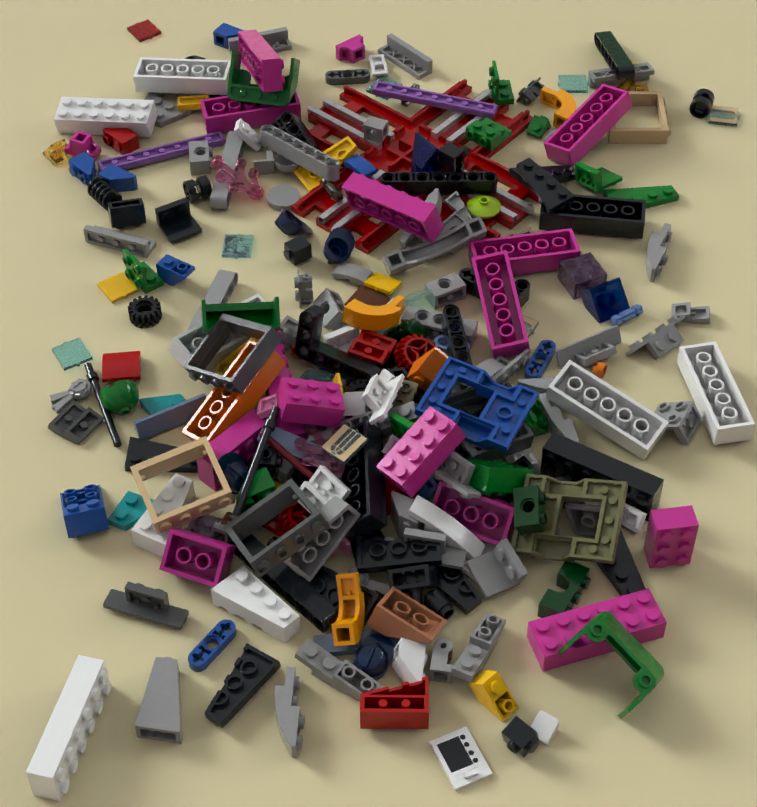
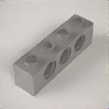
[401,305,478,349]

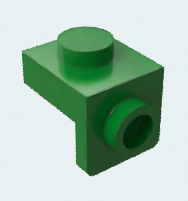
[526,115,551,139]

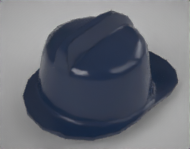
[275,206,313,235]
[323,227,355,264]
[218,452,249,495]
[353,633,394,681]

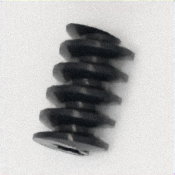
[87,177,122,211]

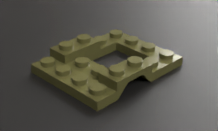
[511,474,628,564]

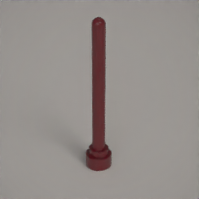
[259,431,314,480]

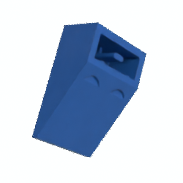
[60,484,109,538]

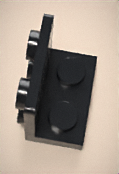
[155,197,202,244]

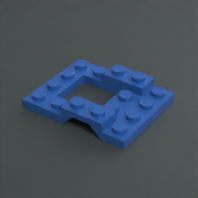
[414,356,539,452]

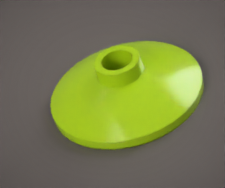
[467,195,501,219]

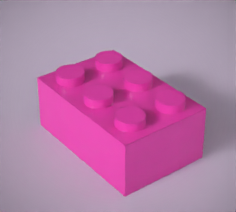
[276,377,345,428]
[643,505,699,568]
[159,528,236,587]

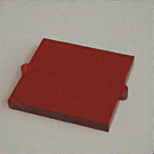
[127,20,161,42]

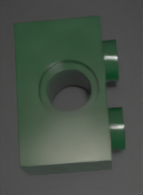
[513,485,547,535]

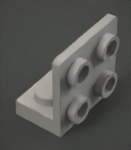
[654,401,702,444]
[465,538,528,598]

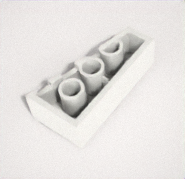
[131,473,195,557]
[211,565,301,643]

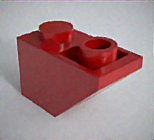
[102,128,140,155]

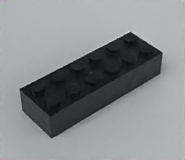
[539,194,646,239]
[337,419,387,543]
[540,432,664,521]

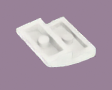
[298,465,351,515]

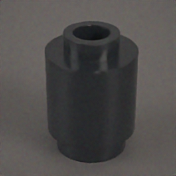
[424,589,455,620]

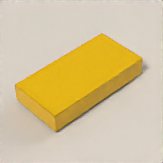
[177,95,209,111]

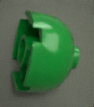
[99,380,139,415]

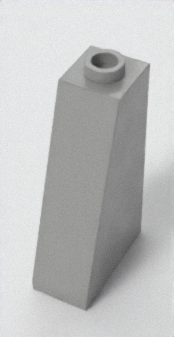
[135,657,183,744]

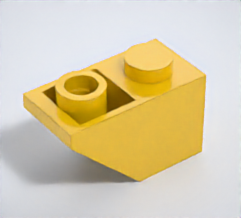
[468,670,519,722]

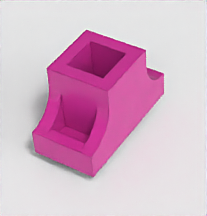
[335,34,365,64]
[64,131,102,160]

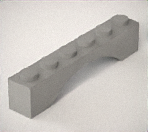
[382,216,487,276]

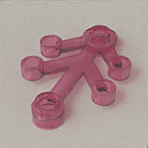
[210,155,264,200]
[294,424,352,478]

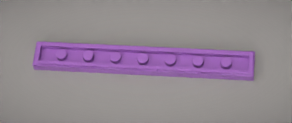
[372,81,498,119]
[96,131,226,172]

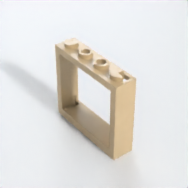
[607,91,671,144]
[130,436,235,534]

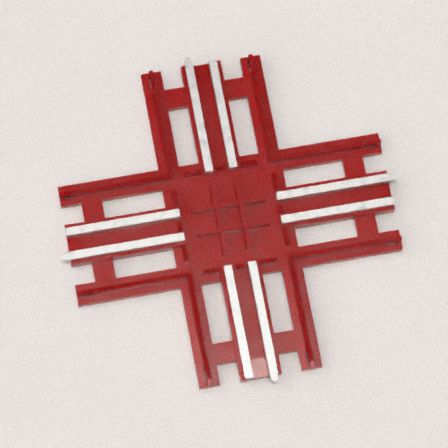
[291,79,541,255]

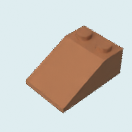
[366,586,447,644]

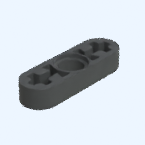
[325,69,370,85]

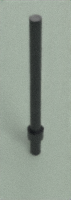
[84,363,122,448]
[232,406,280,516]

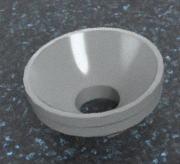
[274,154,300,174]

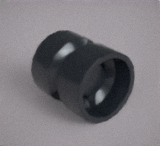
[689,89,715,119]
[183,175,212,203]

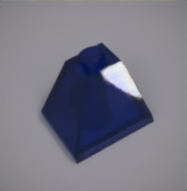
[411,132,438,172]
[580,277,630,323]

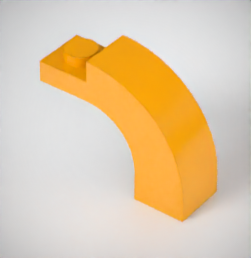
[540,86,576,128]
[342,295,405,331]
[331,572,365,646]

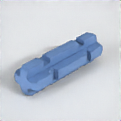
[611,304,643,326]

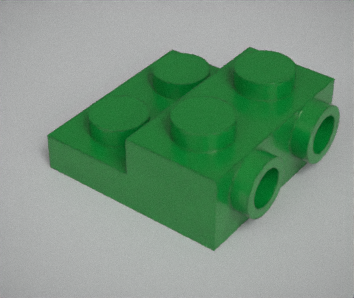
[465,117,512,151]

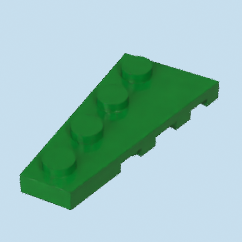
[603,185,679,208]

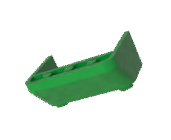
[227,50,300,107]
[201,297,280,335]
[558,612,664,719]

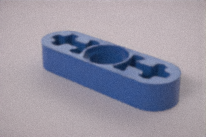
[524,340,556,379]
[188,619,236,672]

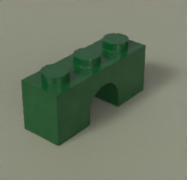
[538,562,591,618]

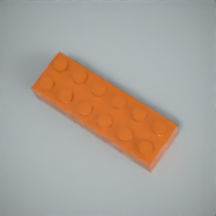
[182,339,286,443]

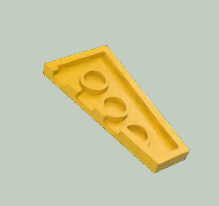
[293,136,358,192]

